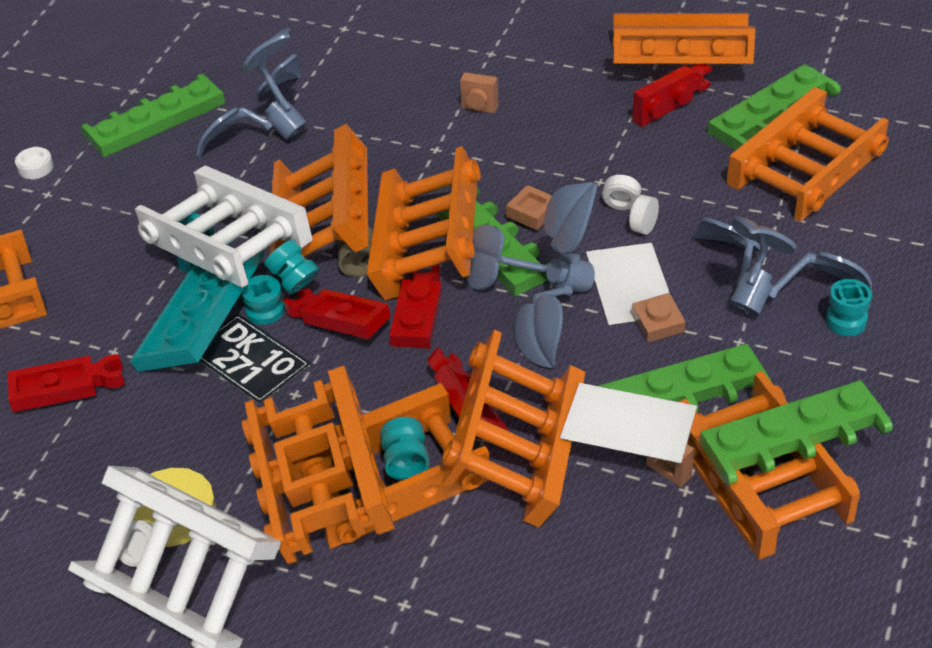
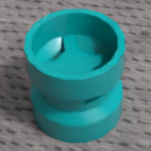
[264,239,320,295]
[826,279,872,336]
[380,417,430,480]

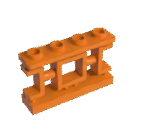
[242,365,395,564]

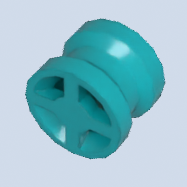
[242,275,284,325]

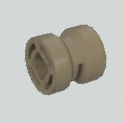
[337,226,373,277]

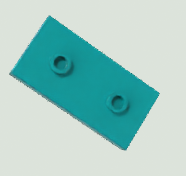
[130,247,265,372]

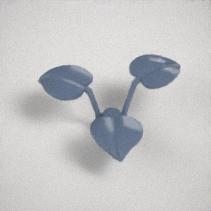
[196,28,307,159]
[465,182,598,368]
[695,216,872,316]

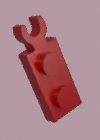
[632,64,712,127]
[389,264,442,349]
[283,287,391,339]
[427,347,509,439]
[7,354,125,412]

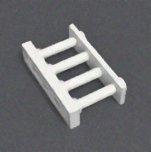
[135,165,313,288]
[68,466,281,648]

